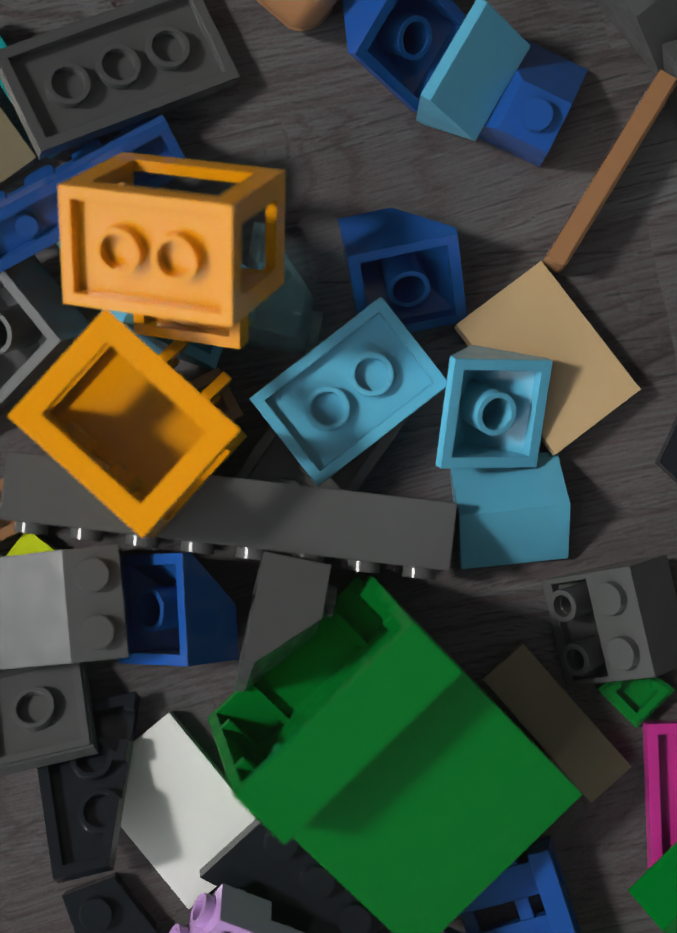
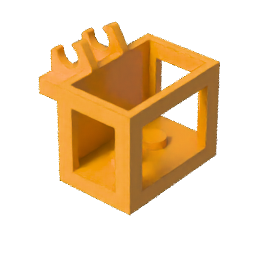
[58,152,286,349]
[7,309,247,538]

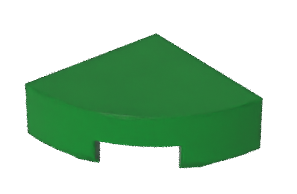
[595,677,675,728]

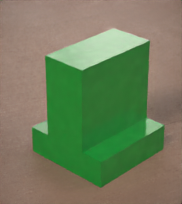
[207,571,582,933]

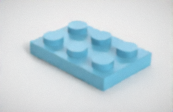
[249,296,447,487]

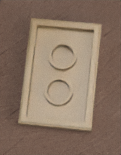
[454,261,641,456]

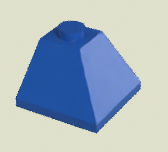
[342,0,467,113]
[478,39,588,168]
[338,208,467,333]
[118,552,239,666]

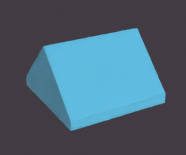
[416,0,531,141]
[435,345,553,469]
[450,452,571,569]

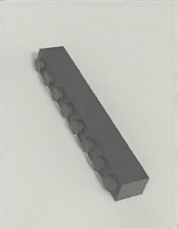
[0,451,457,580]

